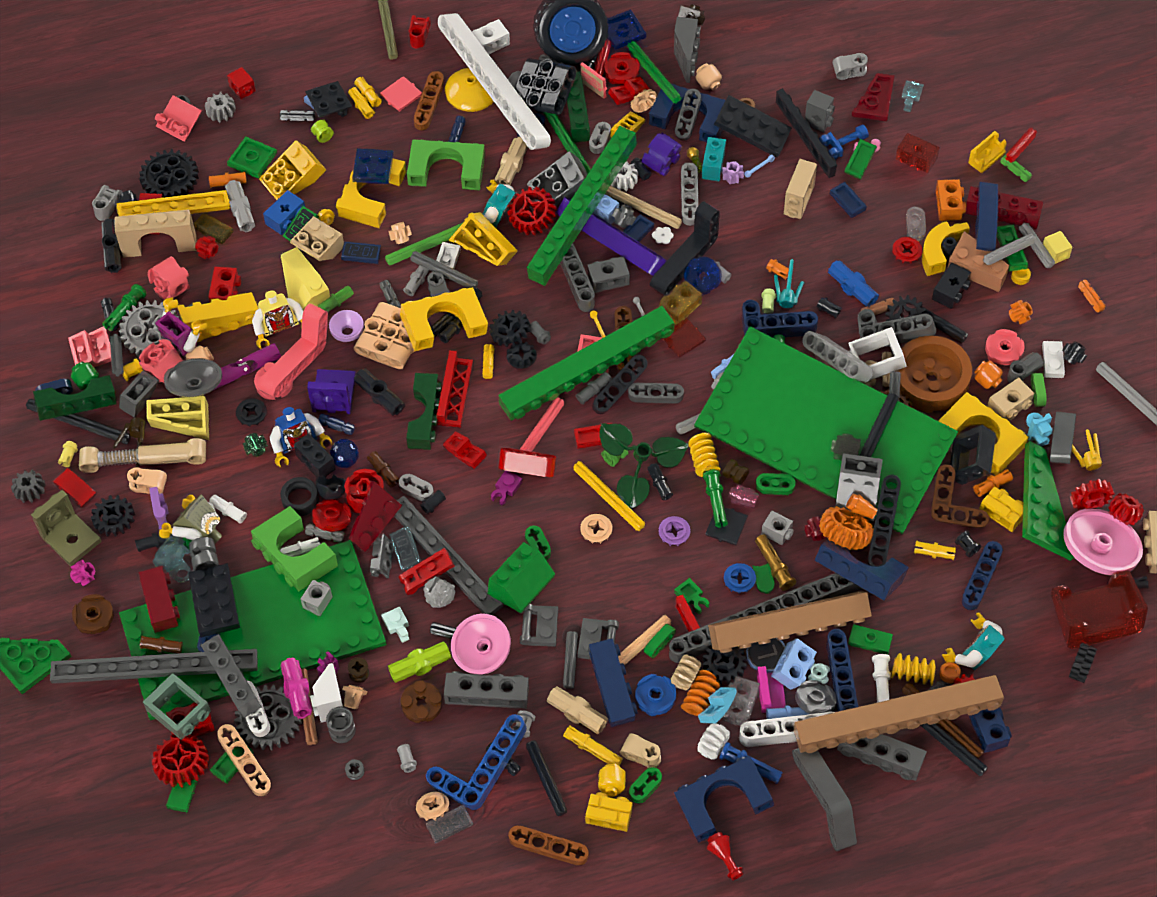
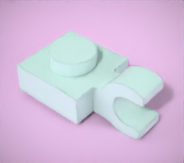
[381,607,410,643]

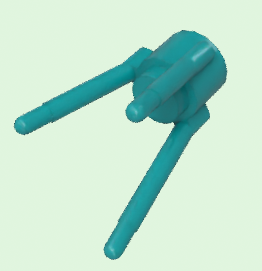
[774,259,804,308]

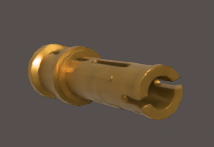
[755,534,797,591]

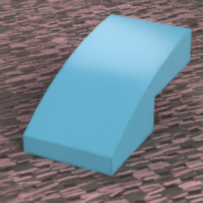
[698,687,737,724]

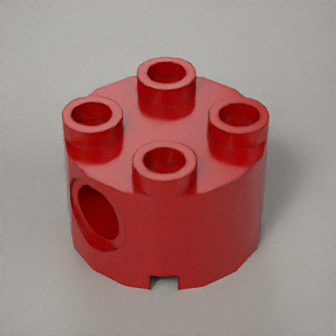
[344,469,385,514]

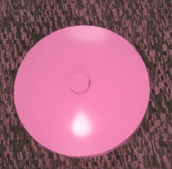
[1064,509,1143,576]

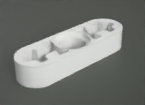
[246,681,270,737]

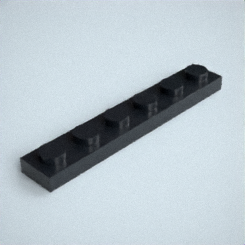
[776,88,837,178]

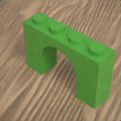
[407,139,485,190]
[251,506,338,591]

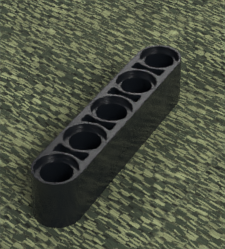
[868,475,901,567]

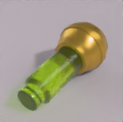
[687,147,702,172]

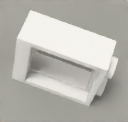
[848,327,907,380]

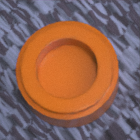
[940,662,961,683]

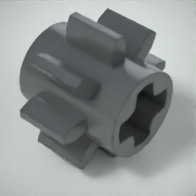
[612,205,636,228]

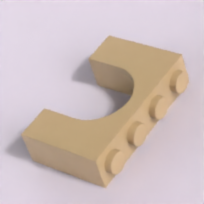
[115,210,197,258]

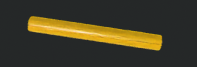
[573,461,645,531]

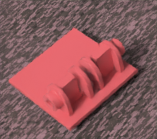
[155,95,202,142]

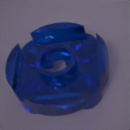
[684,257,722,295]

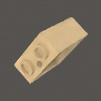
[784,159,817,219]

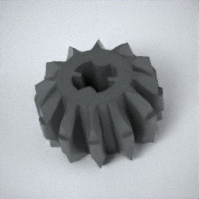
[11,469,46,503]

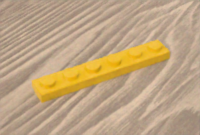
[116,190,230,216]

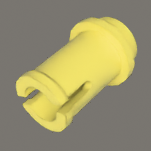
[58,441,78,467]

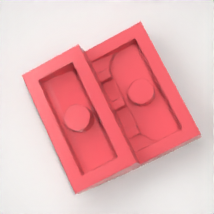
[68,326,111,367]

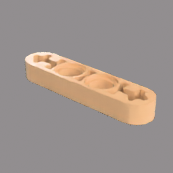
[218,724,271,796]

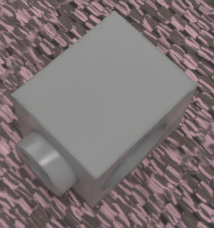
[761,511,794,545]
[301,580,332,616]

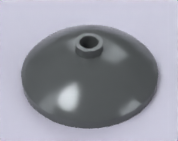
[164,359,222,398]

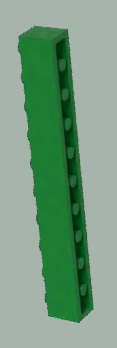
[527,126,637,286]
[498,306,674,421]

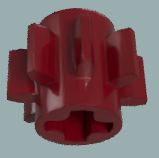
[804,516,826,541]

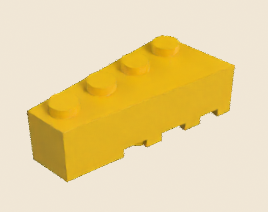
[177,292,258,342]

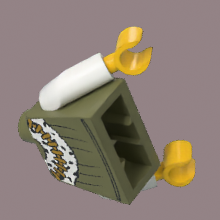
[159,495,222,543]

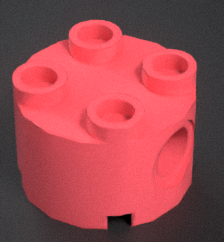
[147,256,190,300]
[139,339,183,383]

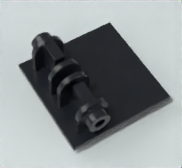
[305,81,352,117]

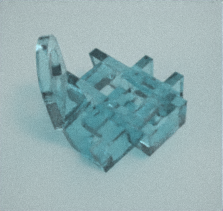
[152,536,192,582]

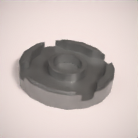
[795,680,837,714]

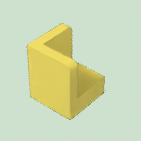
[1043,231,1072,264]

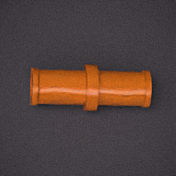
[209,172,246,188]
[973,469,1013,497]

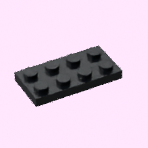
[714,95,792,158]
[188,563,240,638]

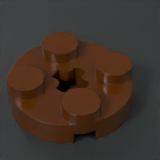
[72,594,114,634]
[400,680,442,723]

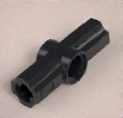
[102,218,122,273]
[354,368,405,416]

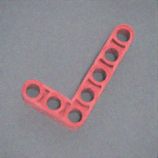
[257,304,328,398]

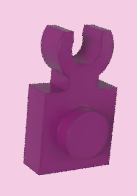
[491,471,523,505]
[317,651,340,677]

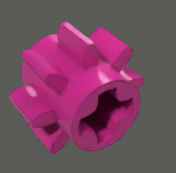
[70,560,95,586]

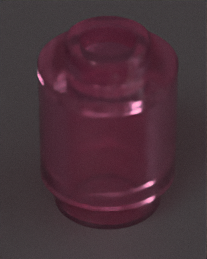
[729,484,759,509]

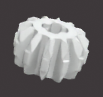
[611,161,638,191]
[698,723,730,760]

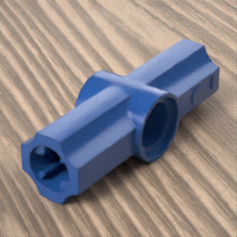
[828,260,879,307]

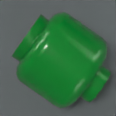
[71,361,100,390]

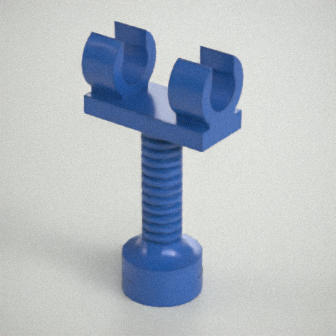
[819,124,869,160]

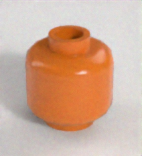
[974,361,1003,389]

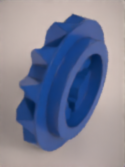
[724,563,756,594]

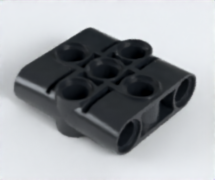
[515,58,577,115]

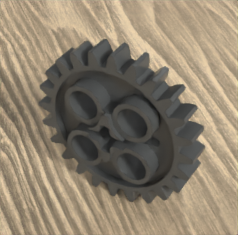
[234,685,302,750]

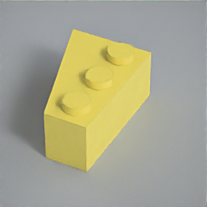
[147,396,209,440]

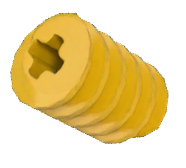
[688,433,720,477]
[891,653,936,686]

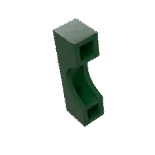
[567,72,590,143]
[406,373,442,450]
[33,375,116,421]

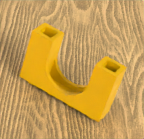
[336,150,407,228]
[400,287,488,351]
[939,392,1029,475]

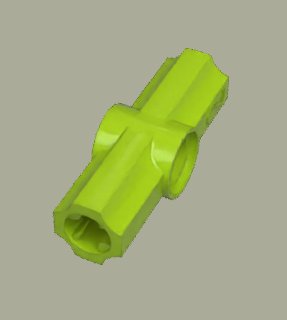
[388,641,451,683]

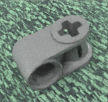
[832,53,868,80]
[92,185,122,221]

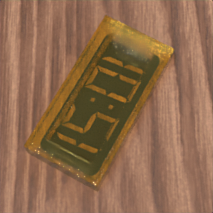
[193,213,233,244]

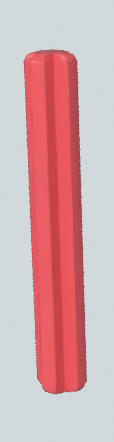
[520,397,564,451]

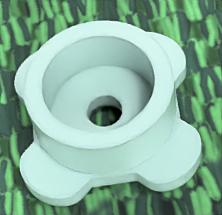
[808,663,830,684]

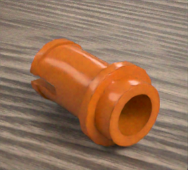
[766,259,789,280]

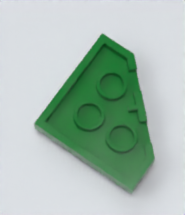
[0,638,72,694]

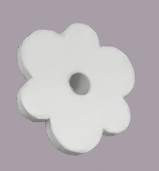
[652,227,673,244]

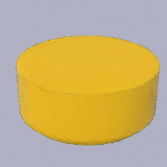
[1011,269,1031,285]

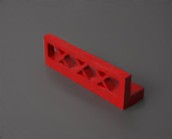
[437,350,473,428]

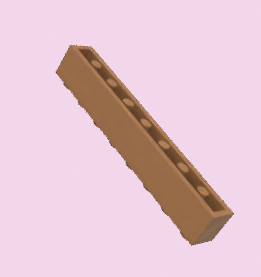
[708,592,872,653]

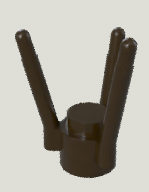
[113,418,146,468]

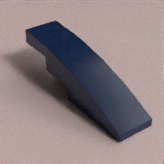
[975,182,998,251]

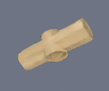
[495,137,528,185]
[547,686,608,734]

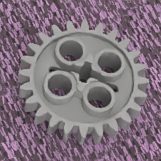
[119,300,179,357]

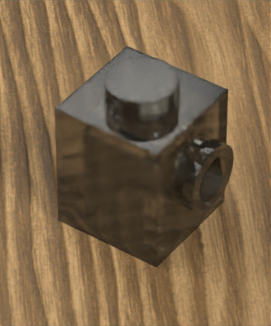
[830,434,861,460]

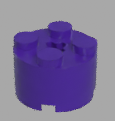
[642,132,682,176]

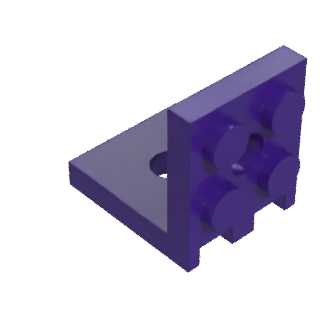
[307,369,356,414]

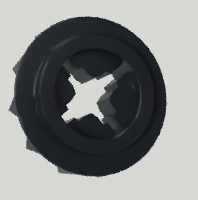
[506,342,537,369]
[236,398,267,427]

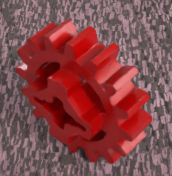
[1070,479,1115,511]

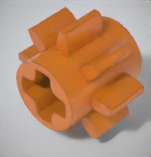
[1009,300,1033,325]

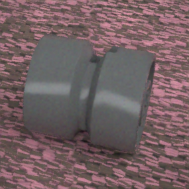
[189,537,219,571]
[326,707,356,743]

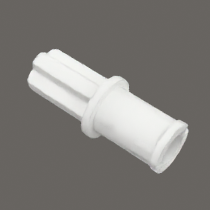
[209,495,247,524]
[280,537,320,557]

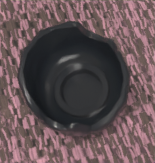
[316,474,346,500]

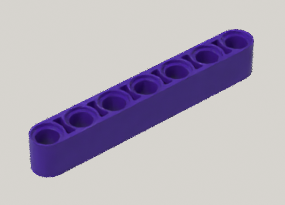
[556,197,666,276]

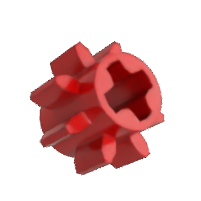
[195,235,219,259]

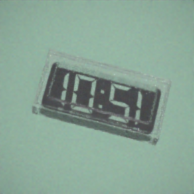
[426,805,473,844]

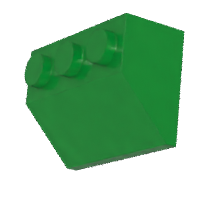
[488,542,555,613]

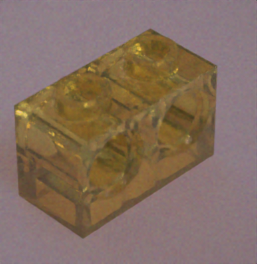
[659,280,702,326]

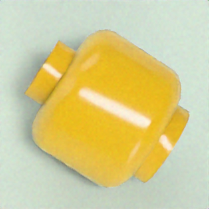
[598,764,626,797]

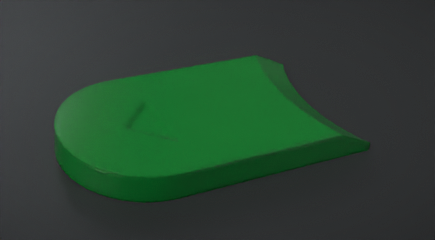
[752,563,774,593]

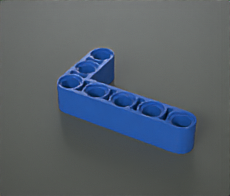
[426,714,527,810]

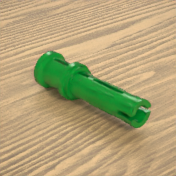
[102,284,147,331]
[703,469,728,528]

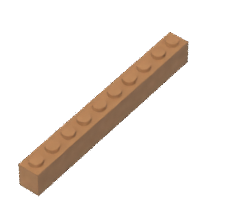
[793,675,1004,753]

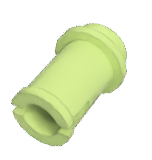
[761,289,776,314]

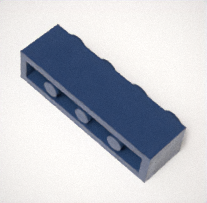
[588,638,638,727]

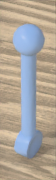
[744,155,775,178]

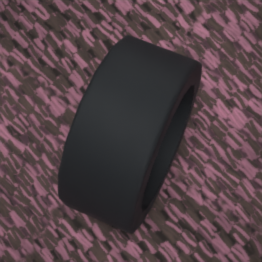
[280,477,319,516]

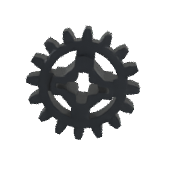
[885,295,927,331]
[489,310,531,347]
[91,495,135,537]
[703,646,747,685]

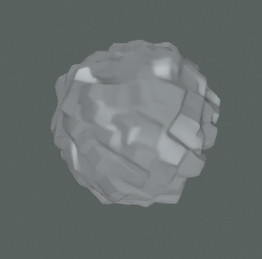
[423,576,455,608]

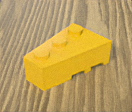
[449,212,518,266]

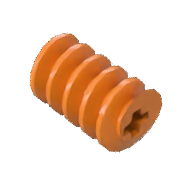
[681,670,720,716]

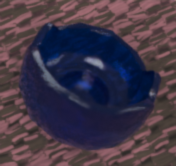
[330,439,359,468]

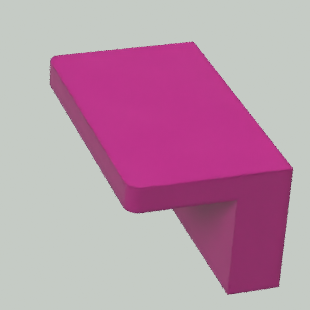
[757,666,786,713]

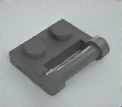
[519,604,558,647]
[578,618,619,659]

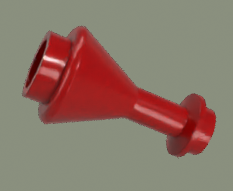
[707,832,743,880]

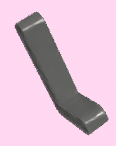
[792,748,857,851]

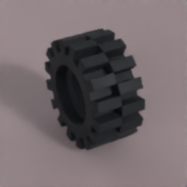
[1069,643,1097,683]

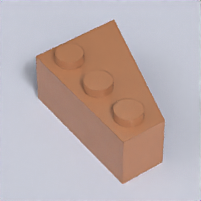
[948,231,1009,292]

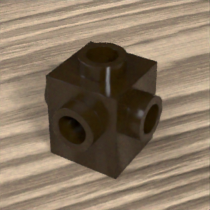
[678,4,705,27]

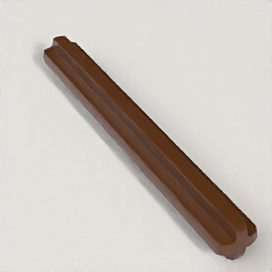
[902,683,984,759]

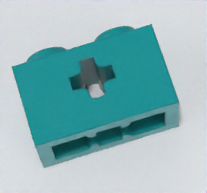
[702,137,726,181]

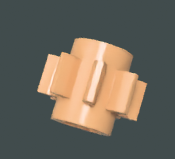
[388,222,412,244]

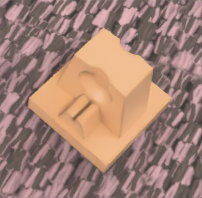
[342,685,367,709]

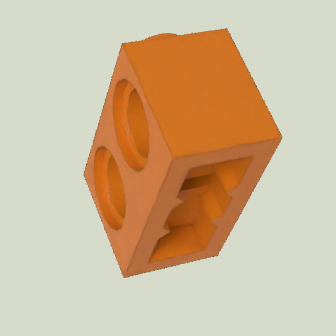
[936,179,966,221]

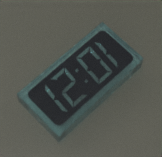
[390,526,421,571]

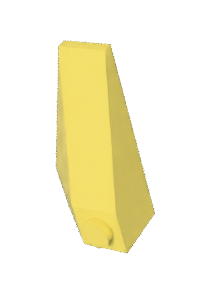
[281,247,330,311]

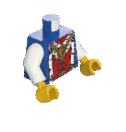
[270,407,332,467]

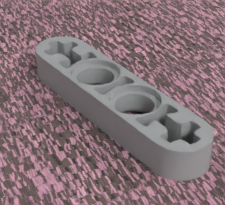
[681,163,698,226]

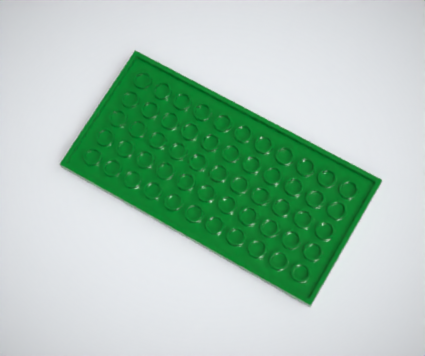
[694,327,958,534]
[119,540,386,721]

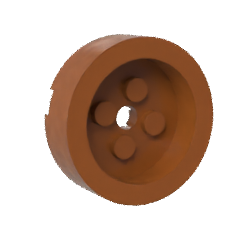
[895,336,972,413]

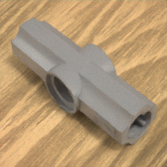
[225,180,255,232]

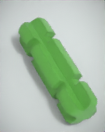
[1000,154,1032,182]

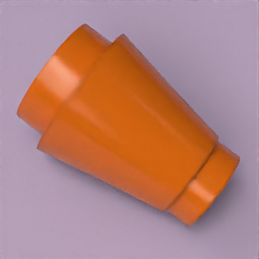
[846,494,877,519]

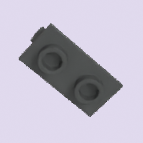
[370,534,394,578]

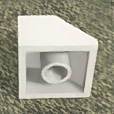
[310,663,343,723]

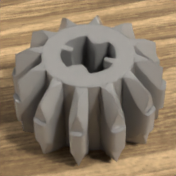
[205,92,236,123]

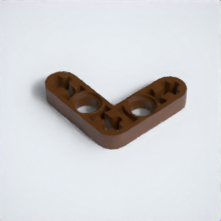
[931,464,989,528]

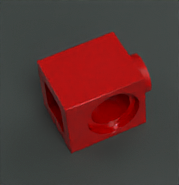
[227,67,256,99]

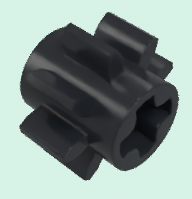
[1062,341,1087,365]

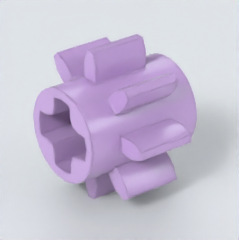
[722,161,744,184]

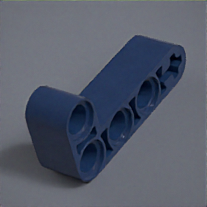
[742,300,818,338]

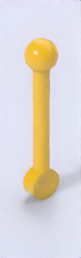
[590,311,606,338]

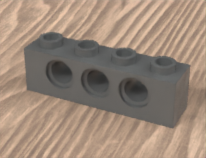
[201,634,262,718]
[444,671,529,709]
[837,734,927,781]

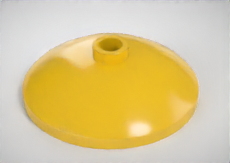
[445,68,494,112]

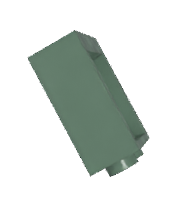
[143,673,211,740]

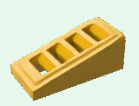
[610,111,645,138]

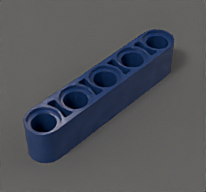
[826,629,858,712]

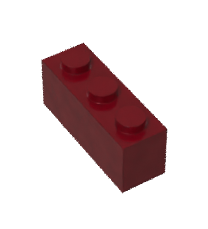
[138,566,180,633]

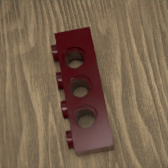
[964,186,1043,229]

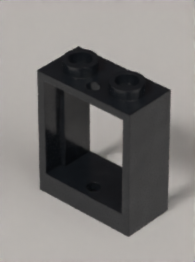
[949,425,996,485]

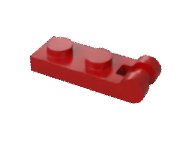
[399,548,455,595]

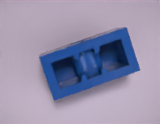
[263,190,305,235]

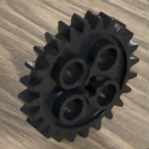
[139,149,199,197]

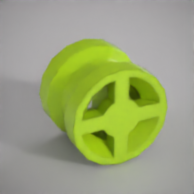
[311,120,334,143]

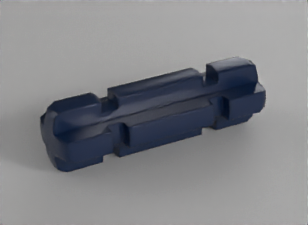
[448,116,466,142]
[318,414,355,435]

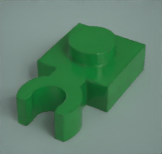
[674,578,709,614]

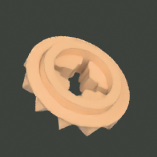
[631,89,657,113]
[581,514,612,544]
[416,792,450,821]

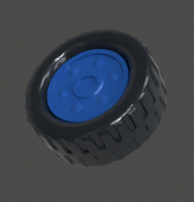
[533,0,608,65]

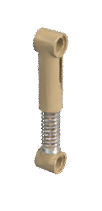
[79,438,206,473]

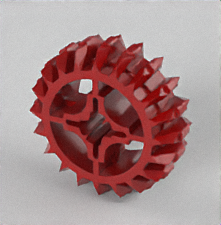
[507,186,557,235]
[152,735,209,788]

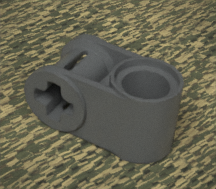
[427,271,450,297]

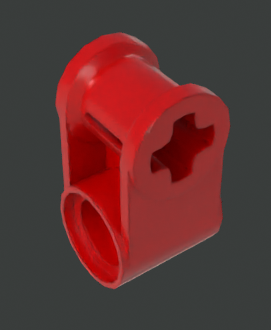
[409,15,431,48]

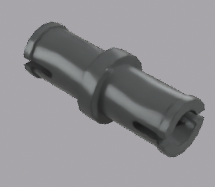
[576,372,612,404]

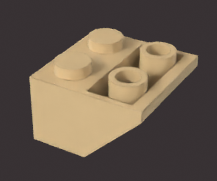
[290,216,344,261]

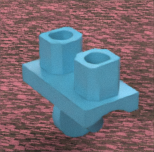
[1026,413,1053,447]

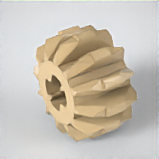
[671,654,701,691]

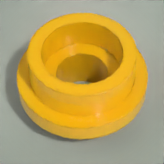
[318,209,335,225]

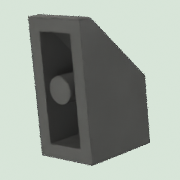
[119,370,159,418]

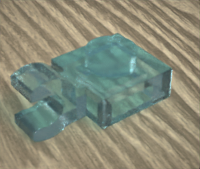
[902,80,924,112]

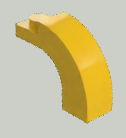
[922,221,970,276]

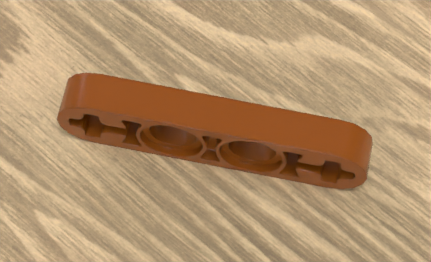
[413,71,444,130]
[508,825,589,866]

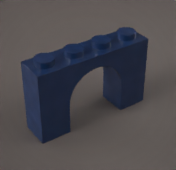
[649,84,725,142]
[815,539,909,600]
[674,756,775,843]

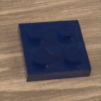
[607,9,646,50]
[352,148,394,184]

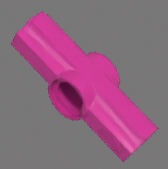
[280,658,313,719]

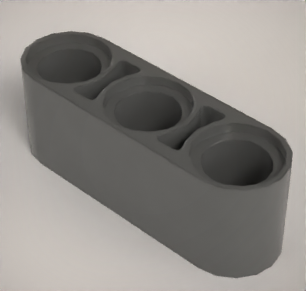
[1050,412,1076,464]

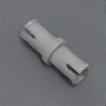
[403,265,429,296]

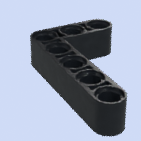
[650,201,720,296]

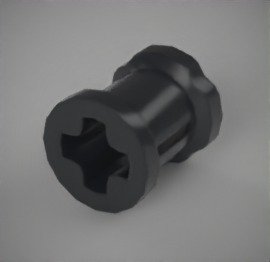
[955,531,981,557]

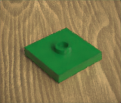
[227,136,277,179]

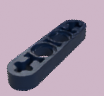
[962,541,1003,610]

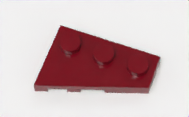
[852,73,895,121]
[349,480,402,552]

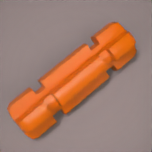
[1078,280,1105,313]

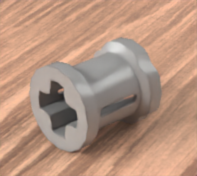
[512,710,535,738]

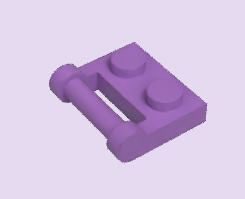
[149,487,169,530]

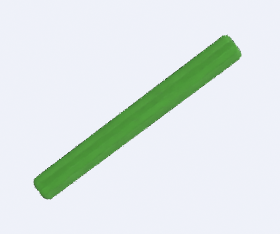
[385,223,463,265]

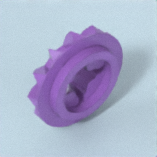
[659,516,690,546]

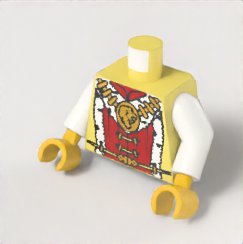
[252,291,304,349]

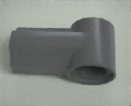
[1007,352,1044,383]

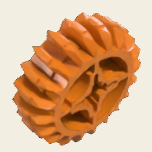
[819,506,874,550]

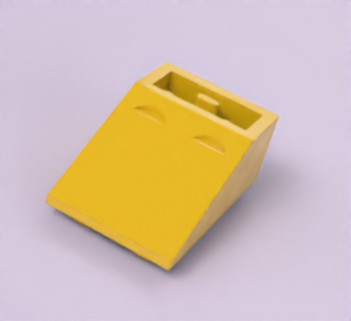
[259,140,326,200]

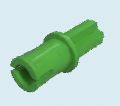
[318,286,354,312]

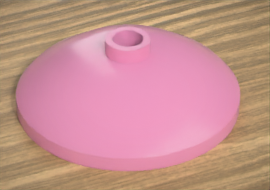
[451,614,511,675]

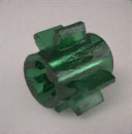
[242,433,268,457]

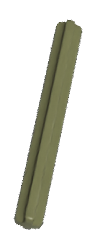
[378,0,398,60]

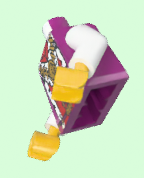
[155,297,207,356]

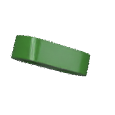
[1031,373,1047,407]

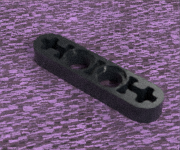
[592,355,648,414]

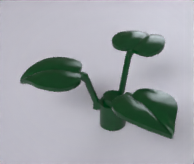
[599,423,688,508]

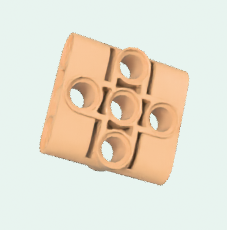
[354,302,415,369]

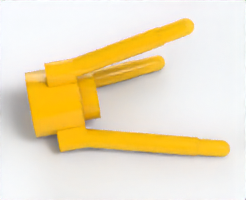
[1072,429,1102,471]

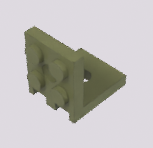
[31,490,102,567]

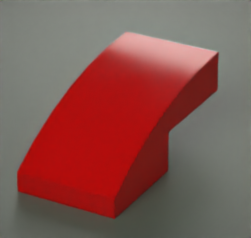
[608,77,650,105]
[443,431,487,469]
[53,468,96,508]

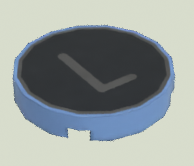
[746,638,786,673]

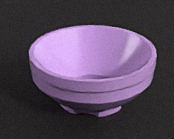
[329,310,364,342]

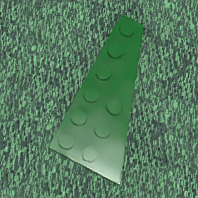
[1022,441,1075,561]

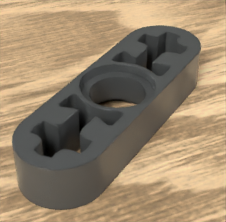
[675,89,702,141]
[628,383,684,403]

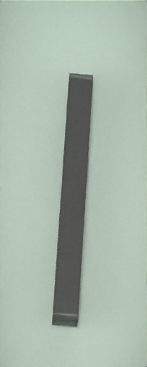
[669,573,863,663]

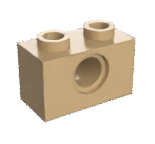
[987,377,1034,420]

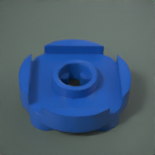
[635,674,676,716]

